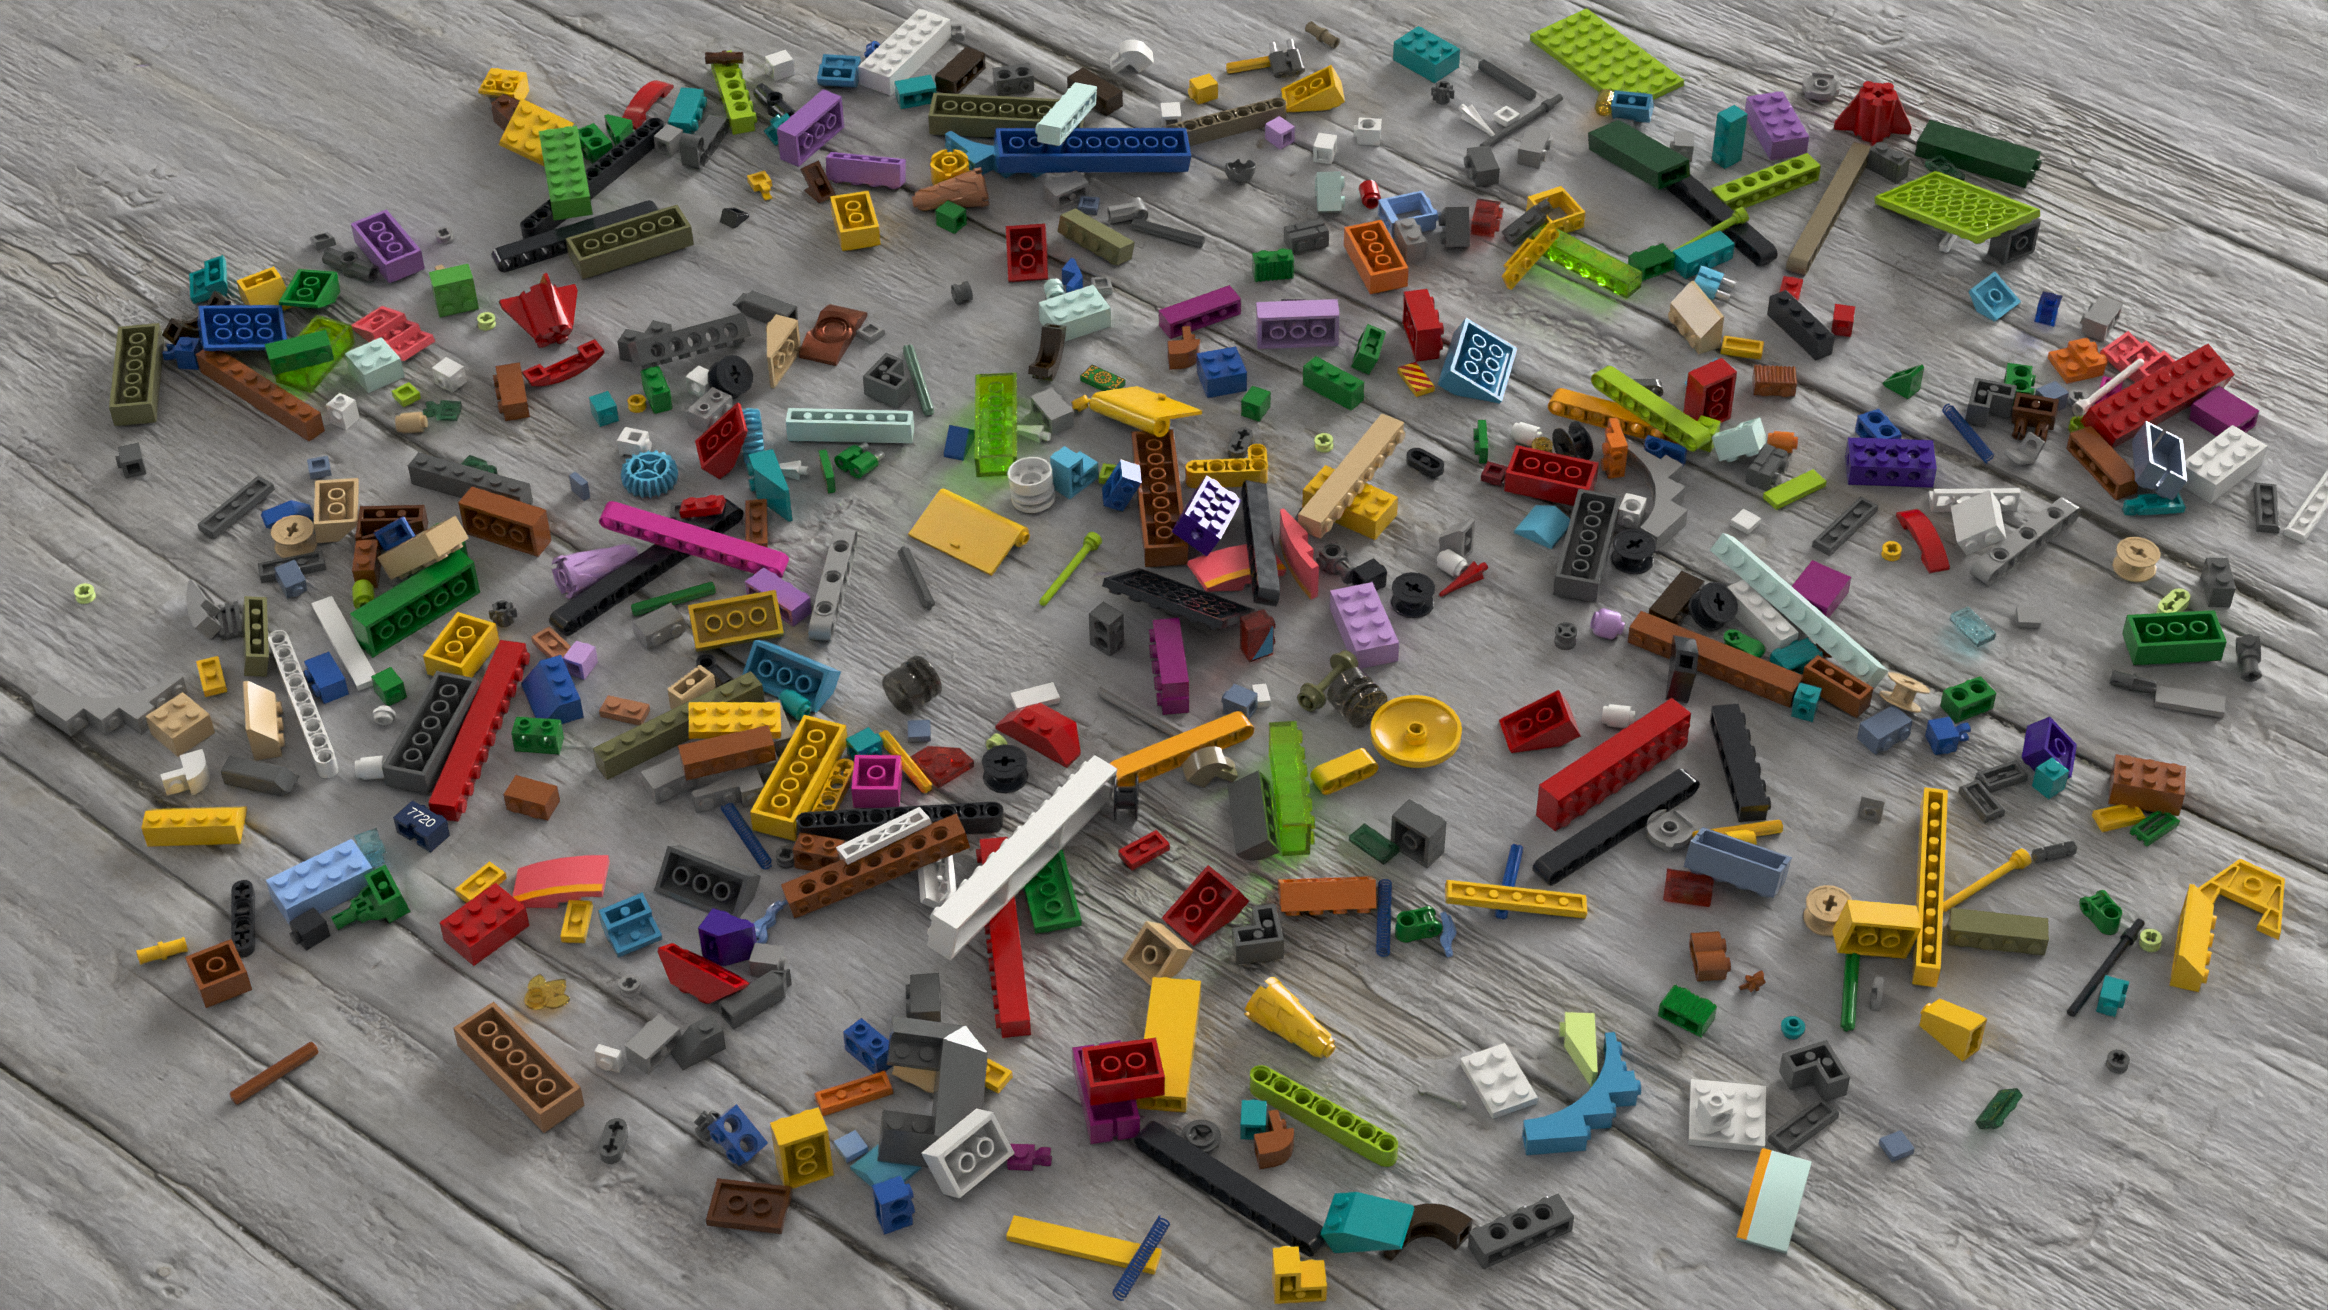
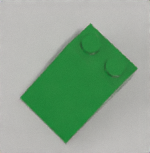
[279,269,341,308]

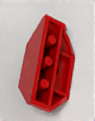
[995,703,1081,768]
[657,943,749,1004]

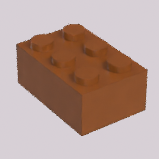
[2108,754,2186,816]

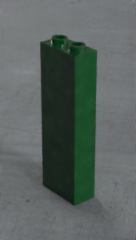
[1588,120,1690,190]
[1915,120,2042,188]

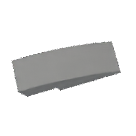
[187,579,222,639]

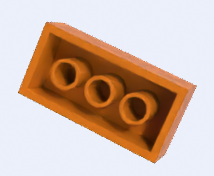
[1344,220,1409,294]

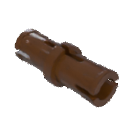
[705,50,744,65]

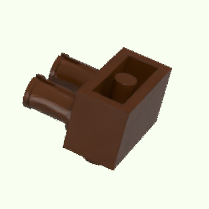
[2011,392,2059,442]

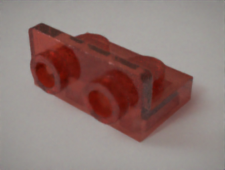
[1663,868,1714,907]

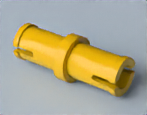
[136,937,188,965]

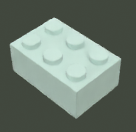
[1039,285,1111,341]

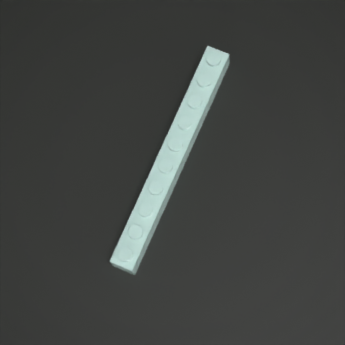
[1710,533,1889,688]

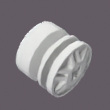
[1007,457,1056,513]

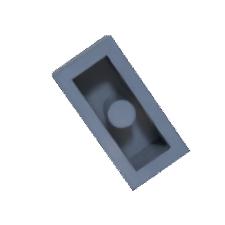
[1857,705,1913,755]

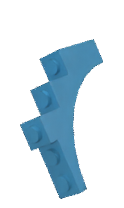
[945,131,1044,178]
[1522,1032,1641,1155]

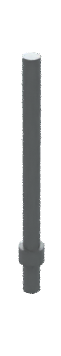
[1480,94,1563,147]

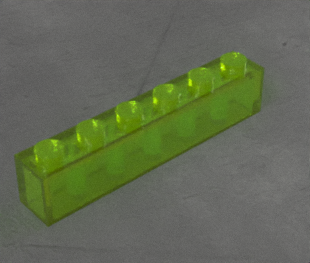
[1531,223,1643,299]

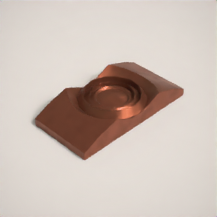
[799,304,868,366]

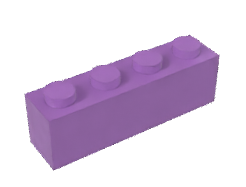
[826,152,906,189]

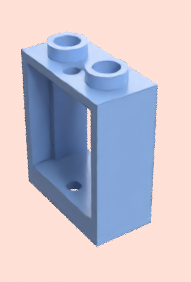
[1378,190,1438,238]

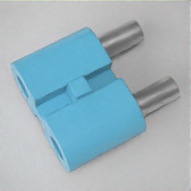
[1695,266,1736,301]

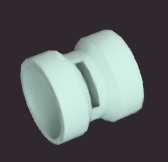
[1044,279,1066,299]

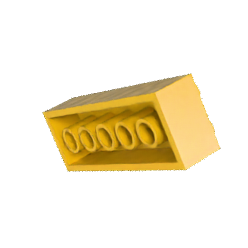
[750,715,847,841]

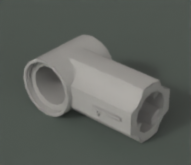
[1107,197,1149,224]

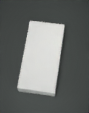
[1010,682,1060,710]

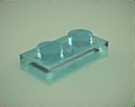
[1950,606,1996,647]

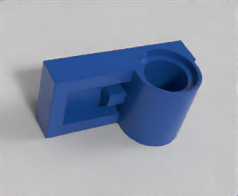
[1644,435,1687,468]

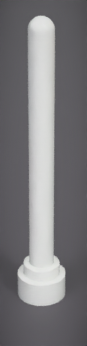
[2072,359,2144,418]

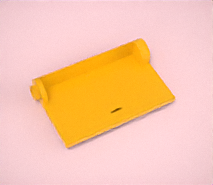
[1089,386,1202,437]
[908,488,1030,576]

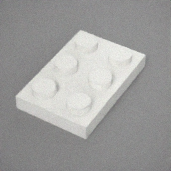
[1460,1043,1538,1119]

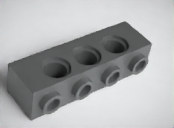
[1468,1193,1574,1269]

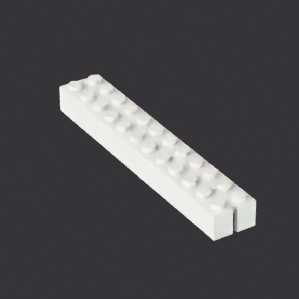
[927,755,1117,960]

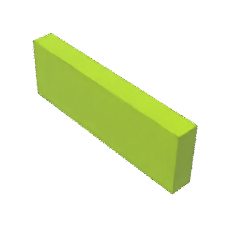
[1763,469,1827,510]

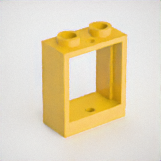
[1526,186,1585,236]

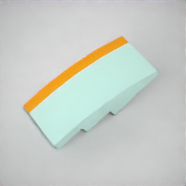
[1736,1148,1812,1254]

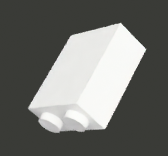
[1951,490,2006,555]

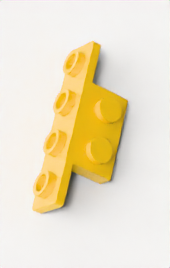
[1502,222,1559,290]

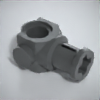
[1316,542,1355,584]
[2236,634,2262,682]

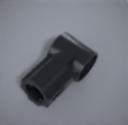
[696,654,734,688]

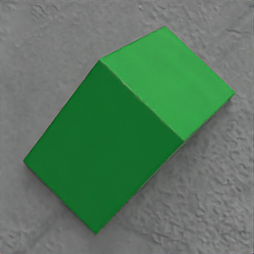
[604,114,633,146]
[1882,364,1924,399]

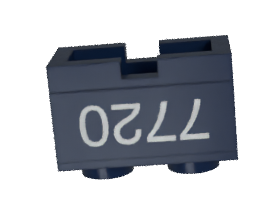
[393,800,450,853]

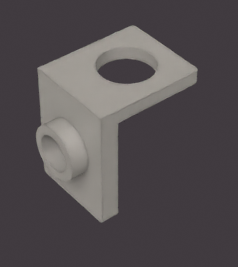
[2004,432,2046,465]
[1857,794,1886,823]

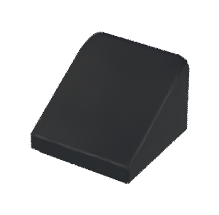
[720,207,749,228]

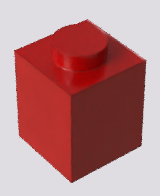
[1831,304,1855,337]

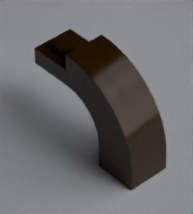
[162,291,231,345]
[1028,323,1066,381]
[1383,1204,1473,1261]

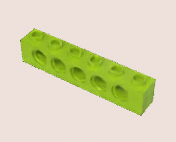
[711,50,757,135]
[1711,153,1821,211]

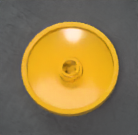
[1370,695,1462,768]

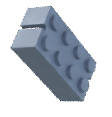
[2132,421,2187,500]
[1683,827,1792,898]

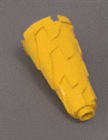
[1244,977,1336,1058]

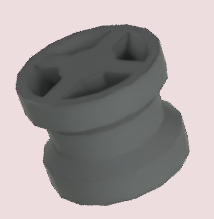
[951,281,973,304]
[1554,622,1577,650]

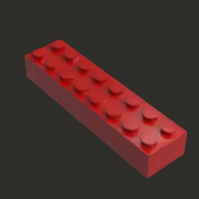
[2080,343,2235,449]
[1536,698,1691,831]

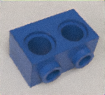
[1855,409,1902,439]
[1102,460,1142,512]
[843,1018,892,1074]
[707,1104,768,1166]
[872,1175,915,1235]

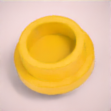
[1071,395,1090,412]

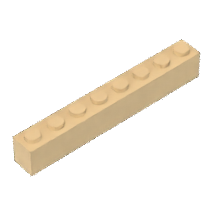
[1298,414,1405,539]

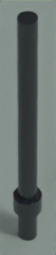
[2067,918,2145,1017]

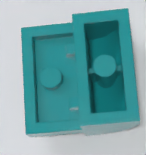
[189,255,228,304]

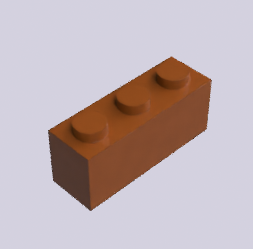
[493,362,530,421]
[1803,655,1873,718]

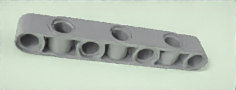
[1970,497,2081,586]
[808,529,858,641]

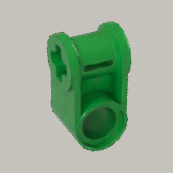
[1723,629,1766,658]
[2079,890,2123,935]
[1395,906,1443,943]

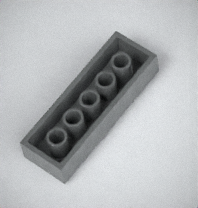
[1553,489,1621,602]
[382,671,480,794]

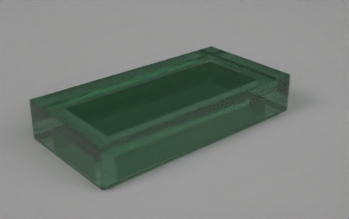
[1349,823,1400,865]

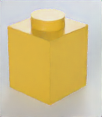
[1188,73,1218,105]

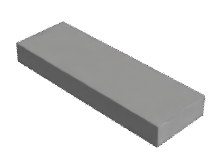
[2154,685,2226,718]

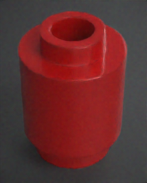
[1358,180,1381,209]

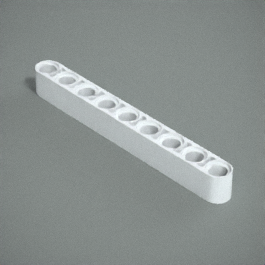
[268,630,339,779]

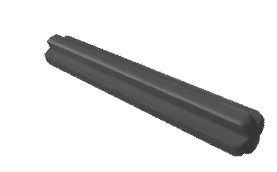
[1478,59,1537,101]
[1131,218,1205,248]
[897,546,935,610]

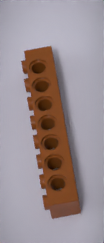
[781,814,970,919]

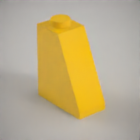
[1919,998,1987,1062]

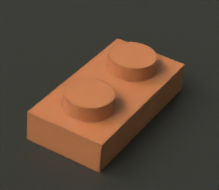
[531,626,571,658]
[599,695,650,725]

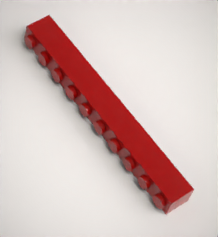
[428,640,530,822]
[976,837,1031,1038]

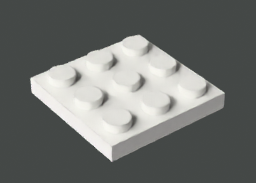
[1688,1079,1766,1152]

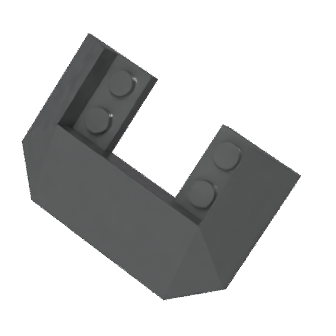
[877,1016,988,1168]

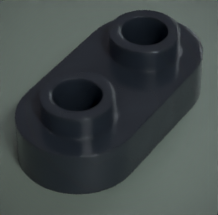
[1406,448,1444,478]

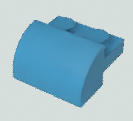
[817,54,861,88]
[598,893,662,958]

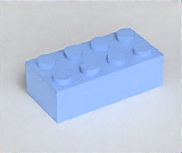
[266,839,373,925]

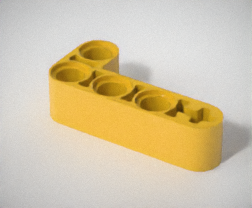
[1185,444,1268,489]

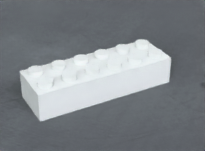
[858,9,951,96]

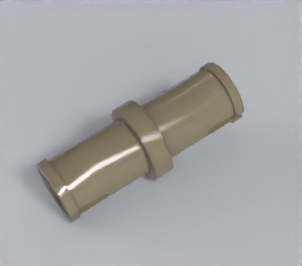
[1305,21,1340,49]

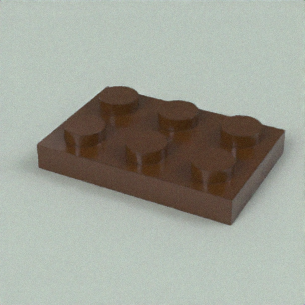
[706,1178,793,1234]

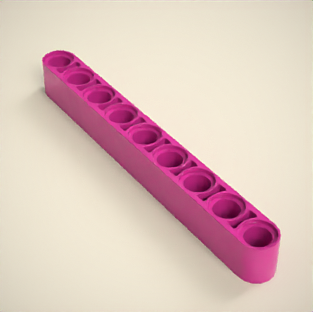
[599,501,789,579]

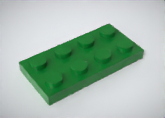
[1023,849,1082,934]

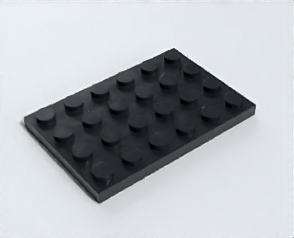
[1102,568,1255,631]

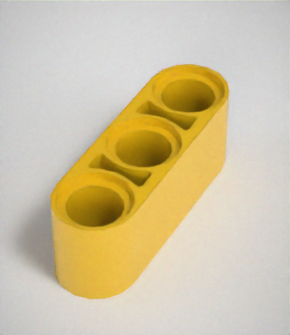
[1310,748,1379,795]

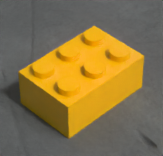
[830,191,881,251]
[423,612,499,678]
[1832,900,1922,959]
[770,1107,834,1189]

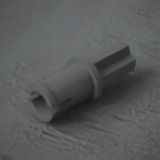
[2110,670,2157,693]

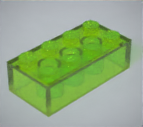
[275,315,355,393]

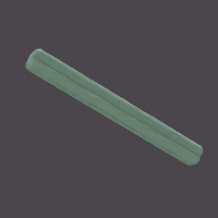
[903,344,934,416]

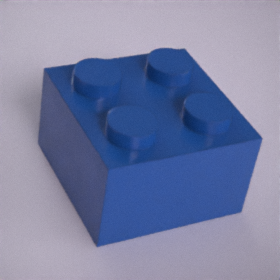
[1196,346,1247,398]

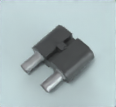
[1268,39,1305,78]

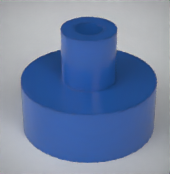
[864,41,880,58]

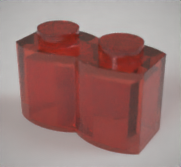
[1471,199,1504,237]

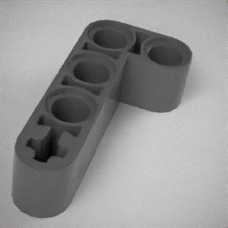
[679,115,730,169]

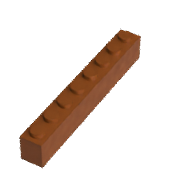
[196,349,325,442]
[1628,611,1804,708]

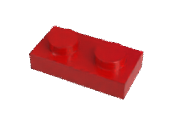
[1779,276,1804,301]
[679,495,726,519]
[1118,830,1170,870]

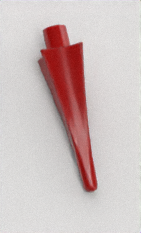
[1439,561,1488,597]

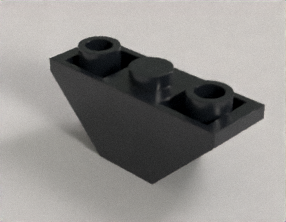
[1665,635,1699,703]

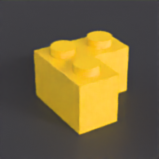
[1272,1246,1327,1304]

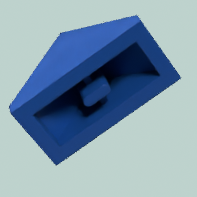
[944,425,977,461]
[374,516,415,551]

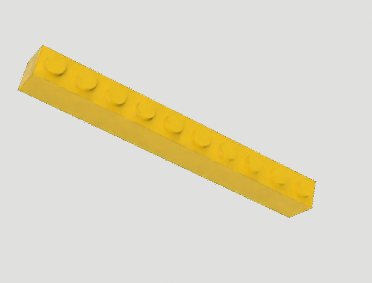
[1912,787,1948,987]

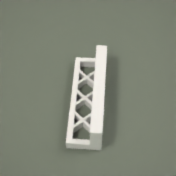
[1928,488,2021,512]
[836,807,932,865]
[918,855,956,909]

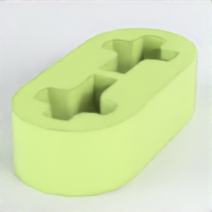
[2156,588,2190,613]

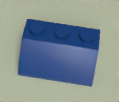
[521,655,584,724]

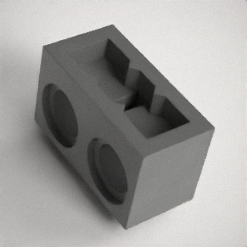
[992,63,1034,96]
[1089,601,1125,656]

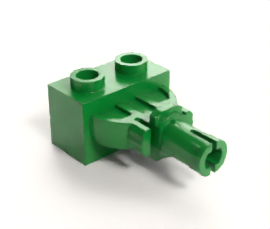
[331,865,411,930]

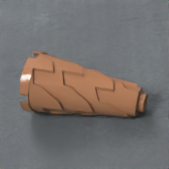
[912,167,990,211]

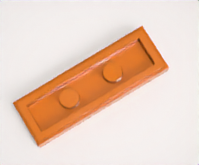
[814,1071,893,1116]

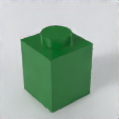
[935,200,967,234]
[1241,386,1271,422]
[371,667,407,706]

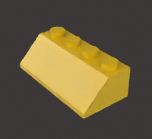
[141,806,247,847]
[2169,884,2217,992]

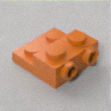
[2047,337,2107,384]
[1600,418,1628,479]

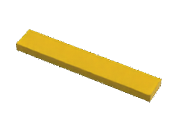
[1445,880,1587,919]
[1006,1215,1162,1275]

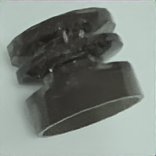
[882,655,942,715]
[1327,667,1388,728]

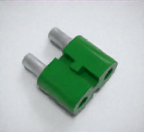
[834,442,885,478]

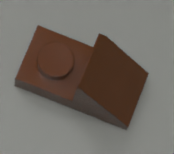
[800,160,836,203]

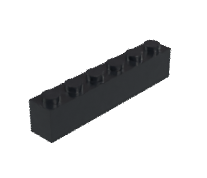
[1710,704,1771,822]

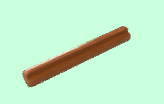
[229,1042,319,1104]

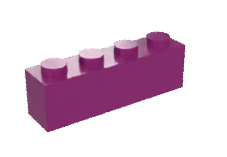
[1159,285,1241,339]

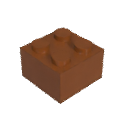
[185,939,252,1008]

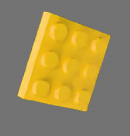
[498,98,574,167]

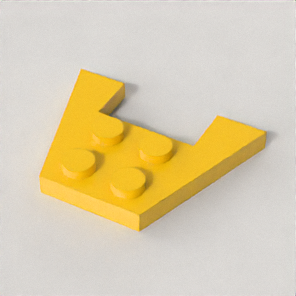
[2198,859,2285,940]

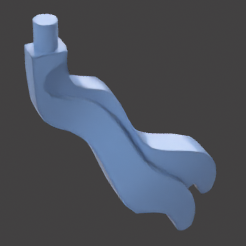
[753,900,788,944]
[1440,911,1457,957]

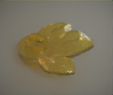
[524,974,570,1010]

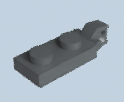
[1502,199,1554,246]

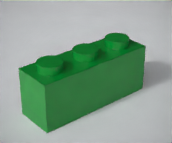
[264,330,334,375]
[1303,356,1365,411]

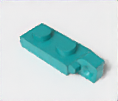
[2122,493,2186,516]

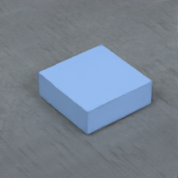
[834,1130,868,1163]

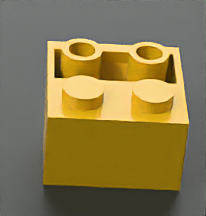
[478,68,529,101]
[236,266,294,311]

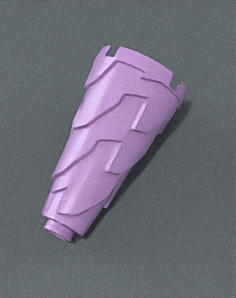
[552,544,638,599]

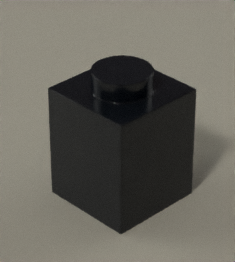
[1352,558,1387,591]
[289,907,331,951]

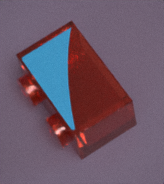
[1240,609,1276,663]

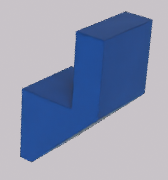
[1062,258,1083,293]
[261,500,314,529]

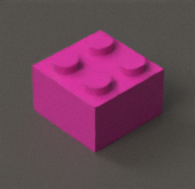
[851,755,903,808]

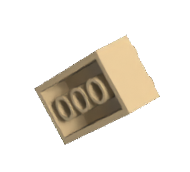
[377,516,469,580]

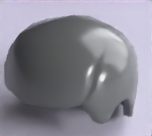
[1225,159,1256,183]

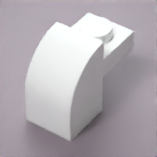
[1110,40,1154,74]
[160,749,210,796]

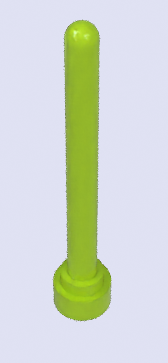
[1671,207,1749,252]
[1039,531,1102,606]

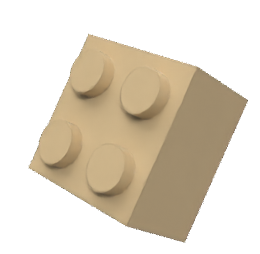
[145,692,215,757]

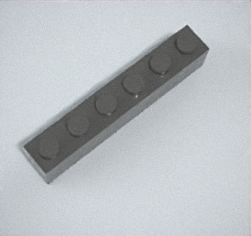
[408,452,533,505]

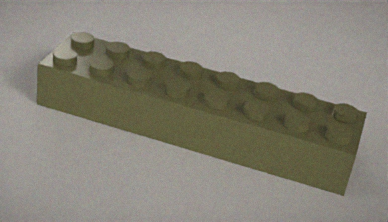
[928,93,1085,138]

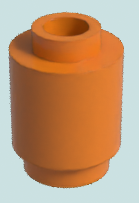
[1767,431,1798,453]

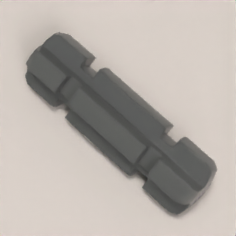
[2031,841,2077,863]

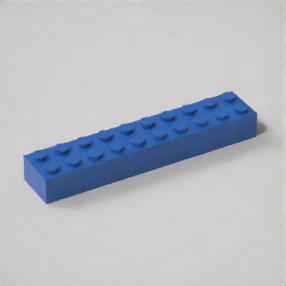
[994,128,1191,173]

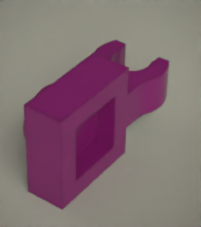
[1007,1143,1052,1171]

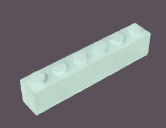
[1035,82,1097,146]
[786,408,914,444]

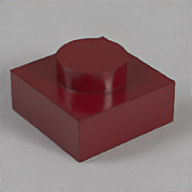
[1480,461,1508,486]

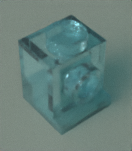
[354,828,386,868]

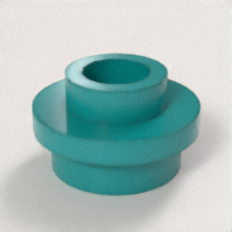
[1781,1016,1806,1040]

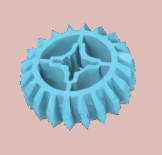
[742,408,765,464]
[621,450,678,499]

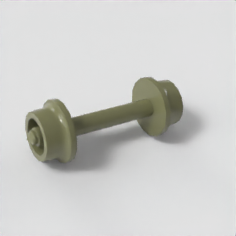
[1297,650,1358,712]

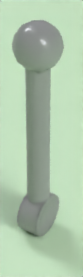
[1418,1085,1467,1110]

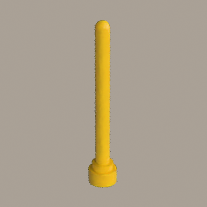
[1943,848,2032,912]

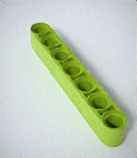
[1591,365,1711,451]
[1250,1065,1398,1167]

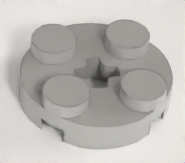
[1802,71,1841,102]
[1645,809,1693,853]

